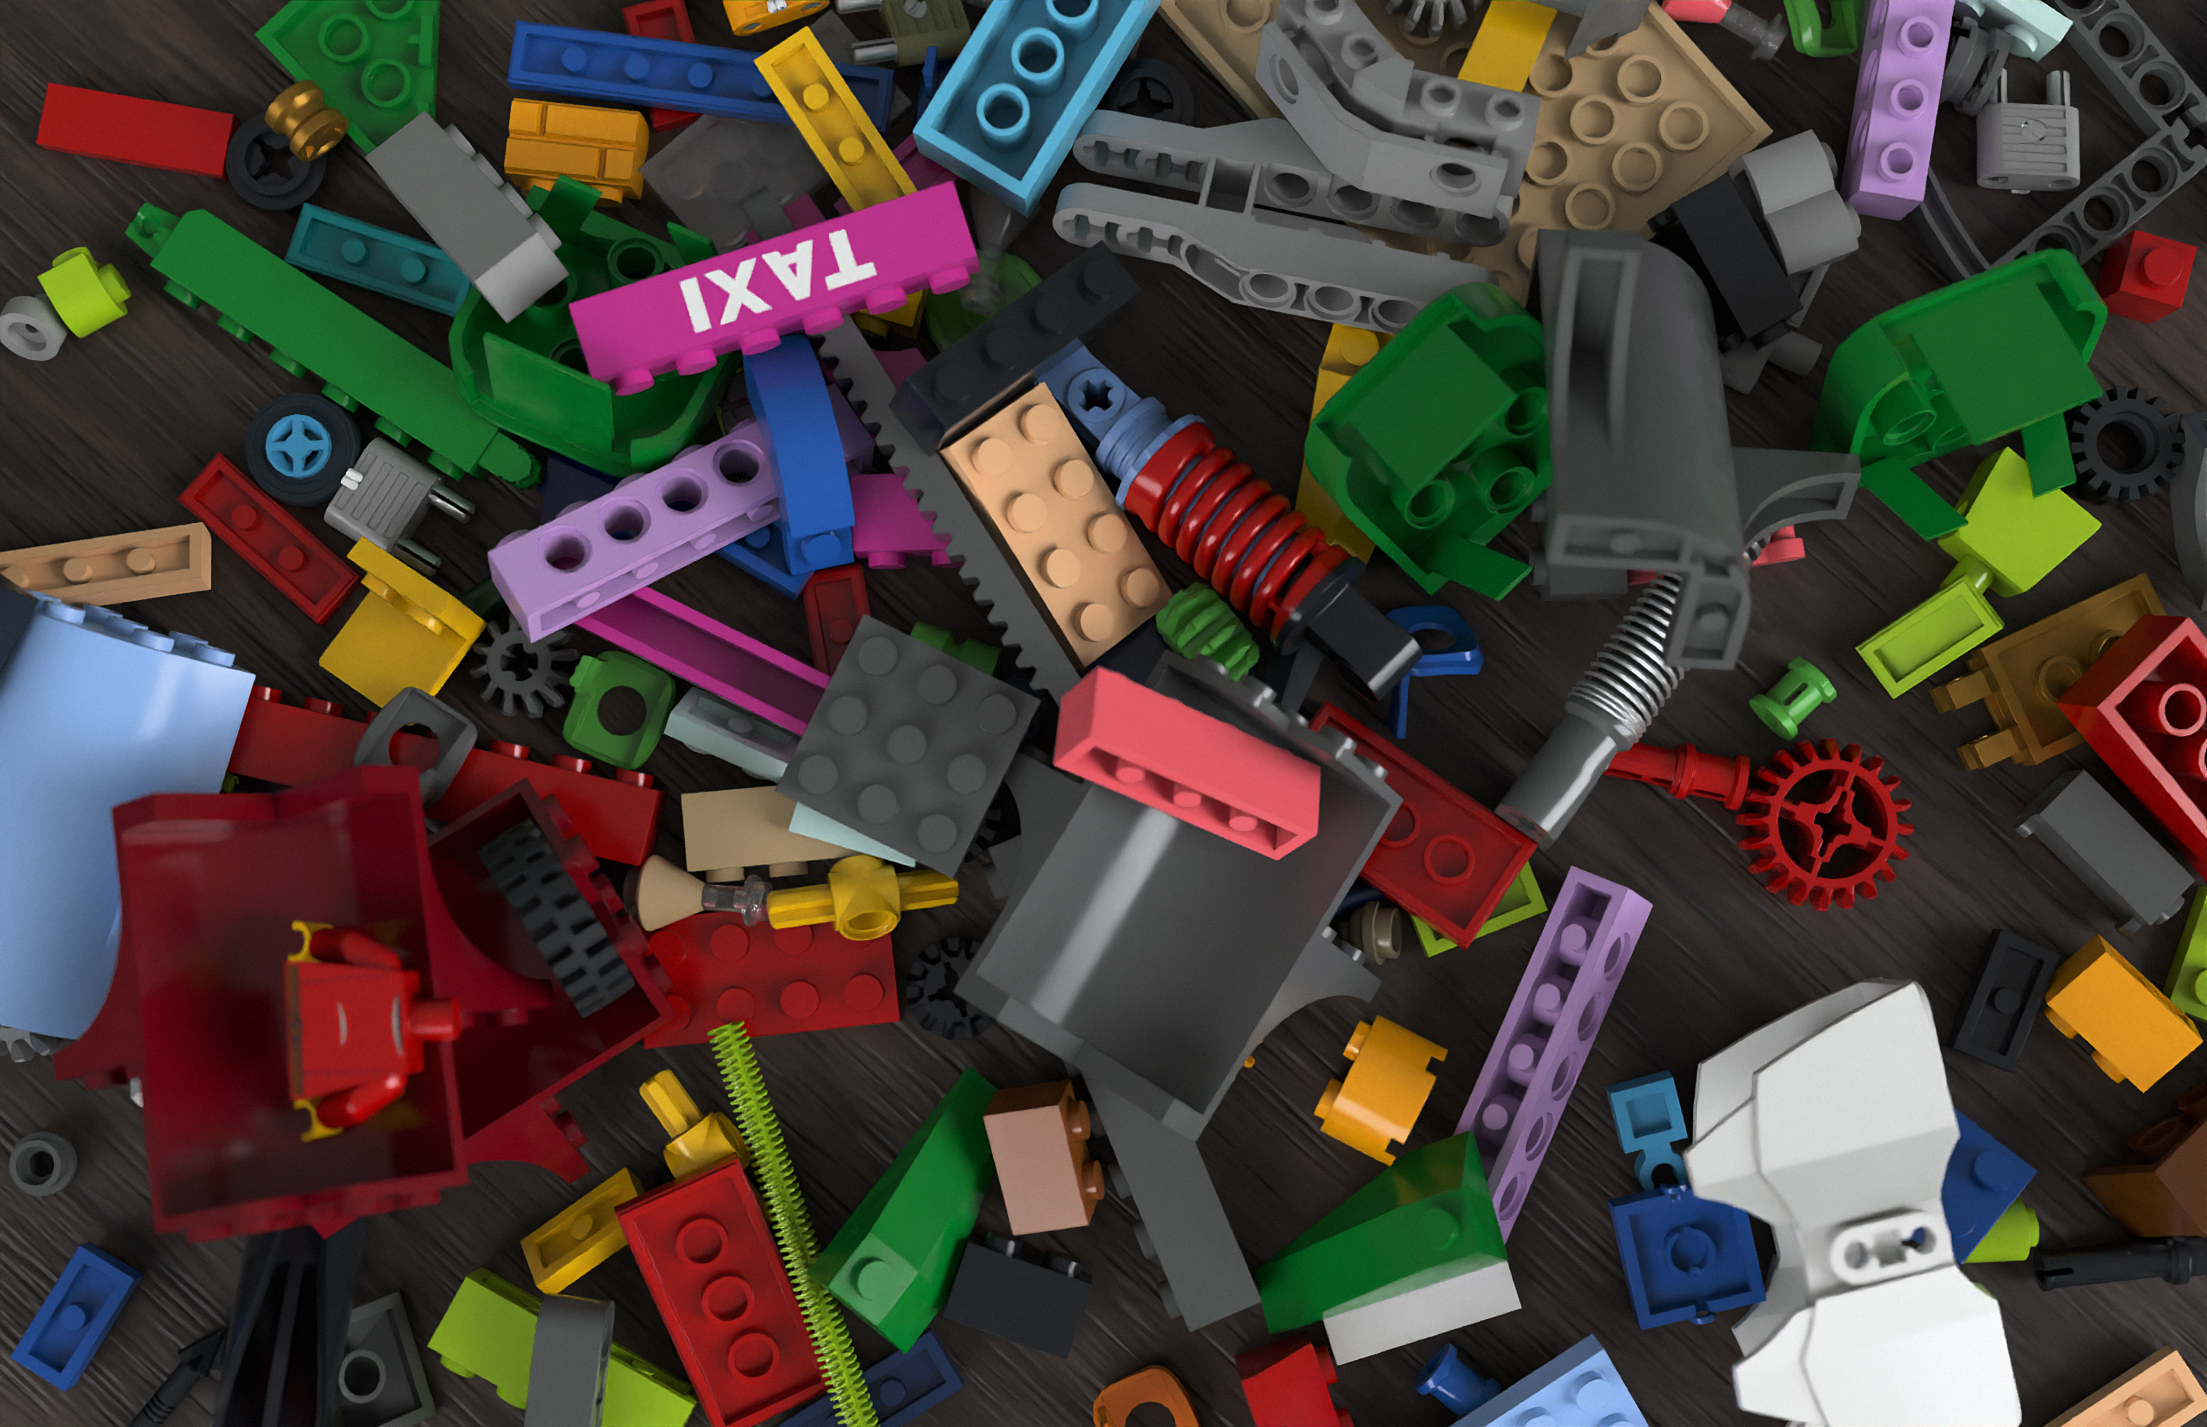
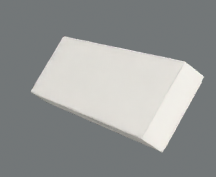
[1322,1261,1522,1366]

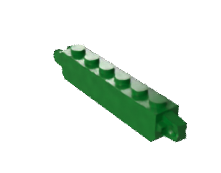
[125,202,545,491]

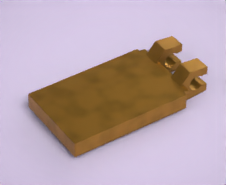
[1929,572,2167,771]

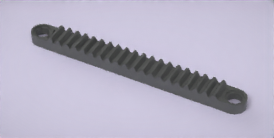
[738,184,1081,709]

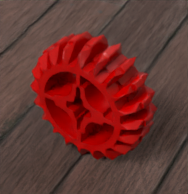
[1735,738,1915,911]

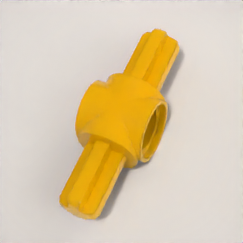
[766,854,959,941]
[639,1068,774,1227]

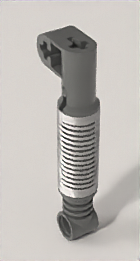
[1493,447,1778,852]

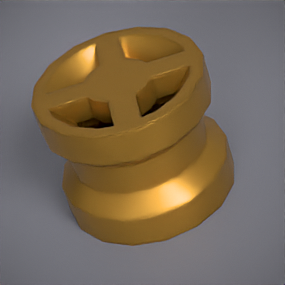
[265,80,349,162]

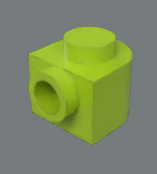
[37,247,131,338]

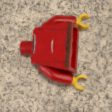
[285,921,462,1141]

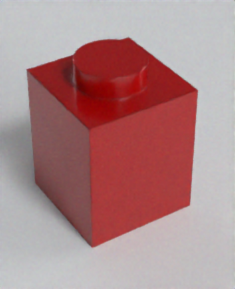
[2095,230,2197,324]

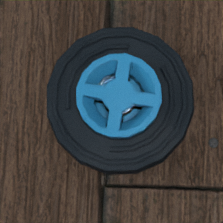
[244,392,365,507]

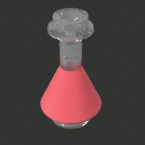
[1656,0,1790,61]

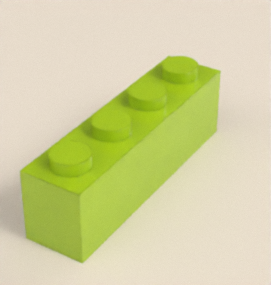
[427,1267,699,1427]

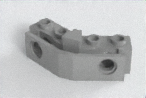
[1255,0,1542,219]

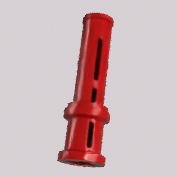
[1556,724,1750,811]

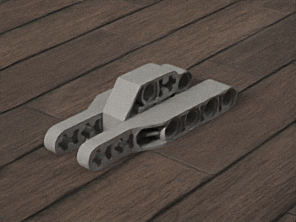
[1052,110,1514,335]

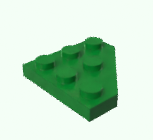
[254,0,441,155]

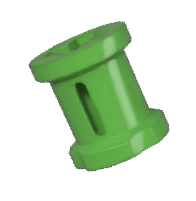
[1749,656,1837,741]

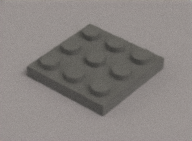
[775,614,1042,879]

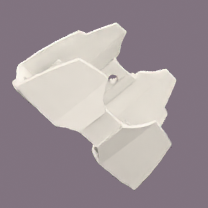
[1683,978,2022,1427]

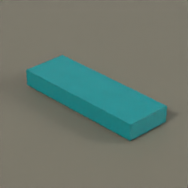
[284,202,473,319]

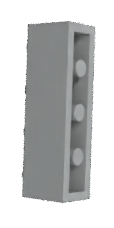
[365,111,569,323]

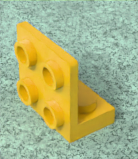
[319,536,488,726]

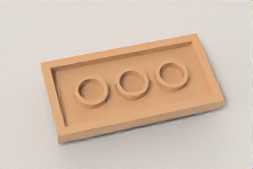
[937,381,1173,670]

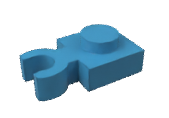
[1605,1070,1688,1191]

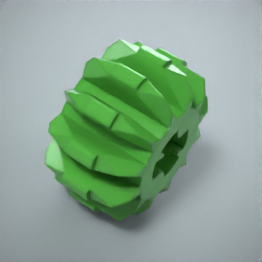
[1155,582,1259,682]

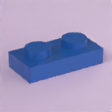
[10,1242,144,1392]

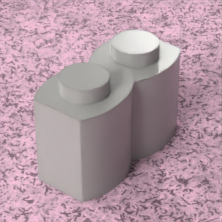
[1728,129,1861,280]

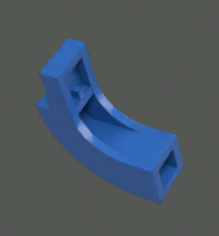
[742,332,855,576]

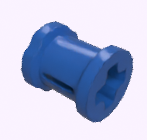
[1414,1342,1501,1421]

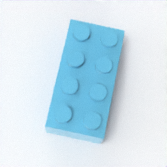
[912,0,1162,218]

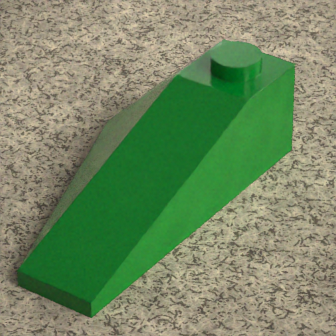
[806,1066,997,1355]
[1254,1131,1509,1335]

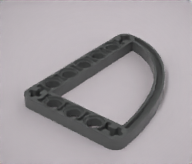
[1858,0,2207,284]

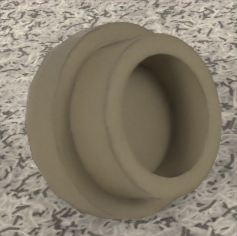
[1335,901,1402,965]

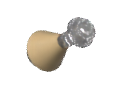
[623,854,773,931]

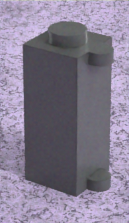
[2013,769,2195,938]

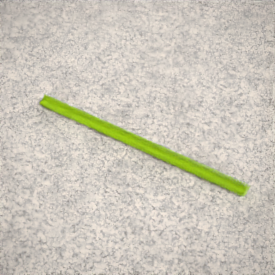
[707,1020,881,1427]

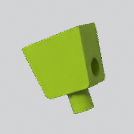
[1937,446,2102,598]

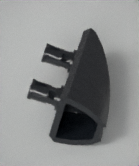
[211,1216,368,1427]

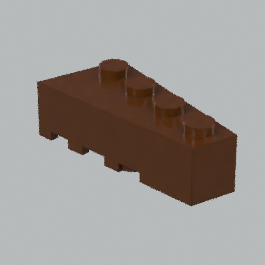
[2080,1079,2207,1238]

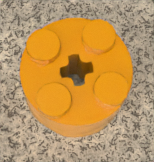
[1314,1014,1448,1167]

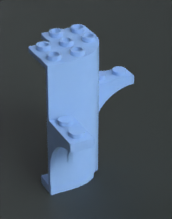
[0,588,256,1040]

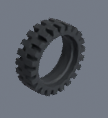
[476,818,636,1018]

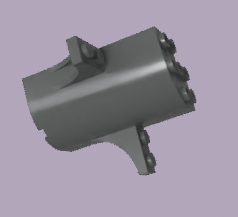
[1524,229,1862,670]
[953,649,1404,1143]

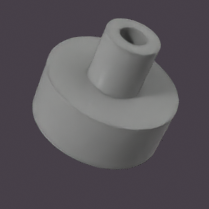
[0,294,69,361]

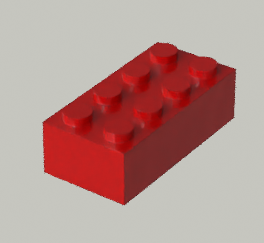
[2055,615,2207,883]

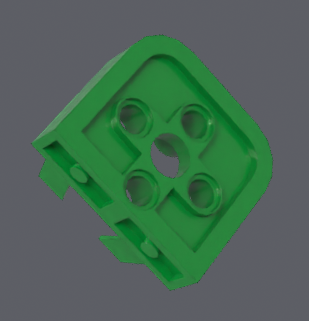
[448,174,743,479]
[1808,249,2108,541]
[1305,282,1553,601]

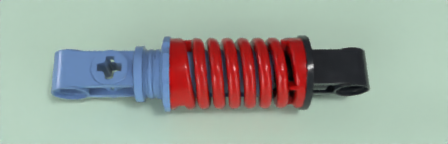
[1024,345,1423,704]

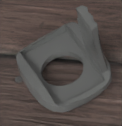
[353,687,477,810]

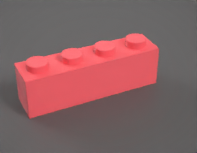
[1054,666,1321,861]

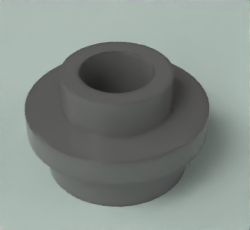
[9,1131,77,1196]

